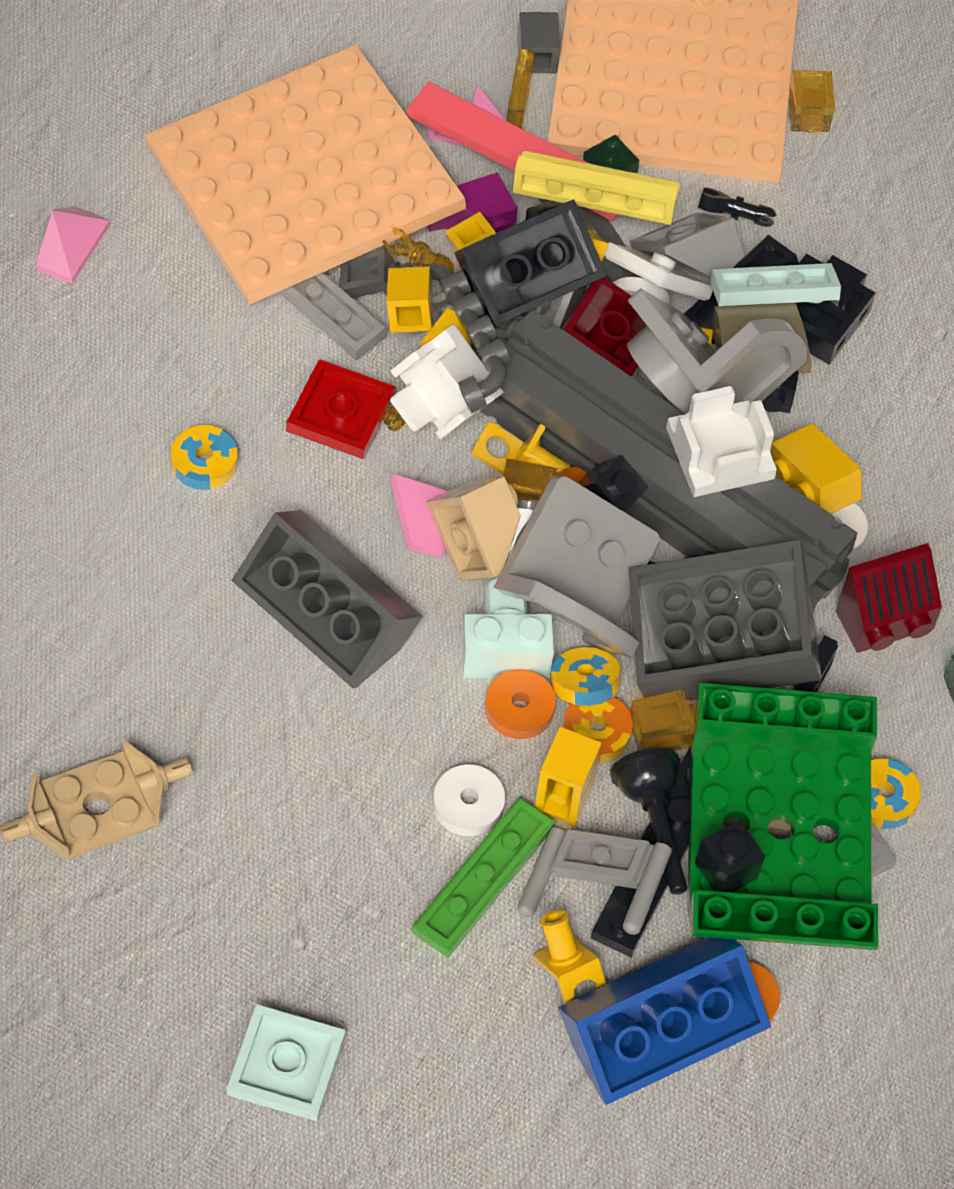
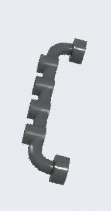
[396,261,511,414]

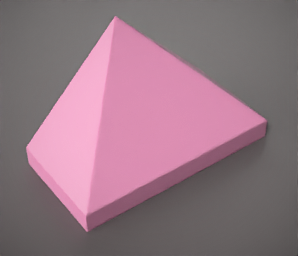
[36,206,110,284]
[390,474,448,557]

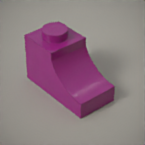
[426,172,518,233]

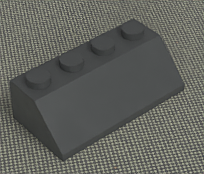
[231,510,423,688]

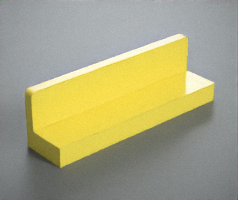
[513,151,680,225]

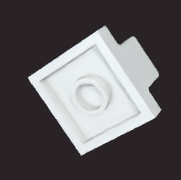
[390,325,504,439]
[666,386,777,497]

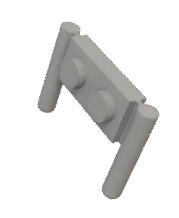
[517,827,672,935]

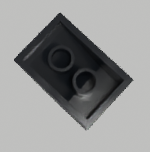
[454,199,607,326]

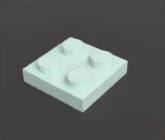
[227,1004,346,1122]

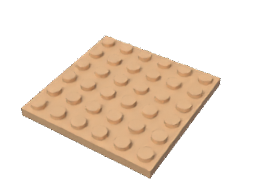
[547,0,798,183]
[145,44,466,305]

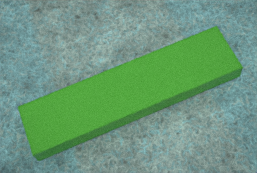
[412,797,556,958]

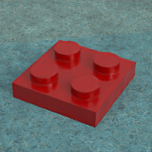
[286,359,396,459]

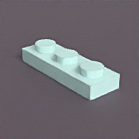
[710,263,841,306]

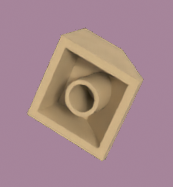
[427,476,521,580]

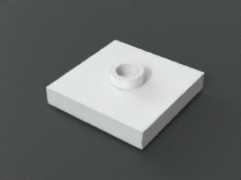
[605,242,713,300]

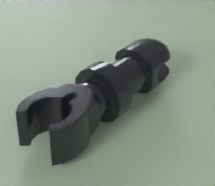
[698,187,777,227]

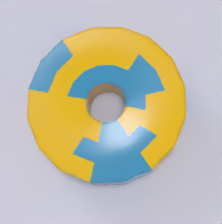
[171,425,238,490]
[551,647,621,706]
[871,758,922,829]

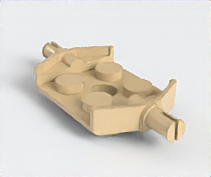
[0,741,193,860]

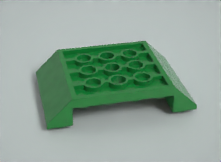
[687,683,878,950]

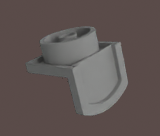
[627,288,807,414]
[493,475,659,658]

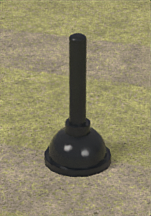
[610,748,687,895]

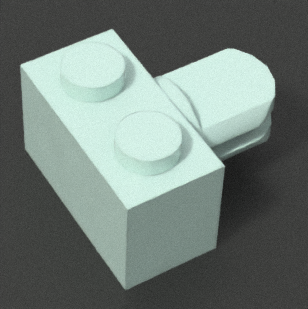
[462,577,554,678]

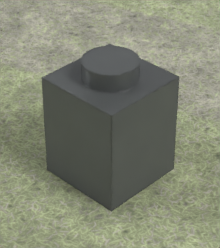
[517,12,560,74]

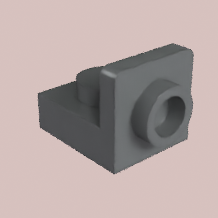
[339,248,401,298]

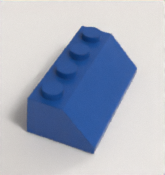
[558,937,771,1105]

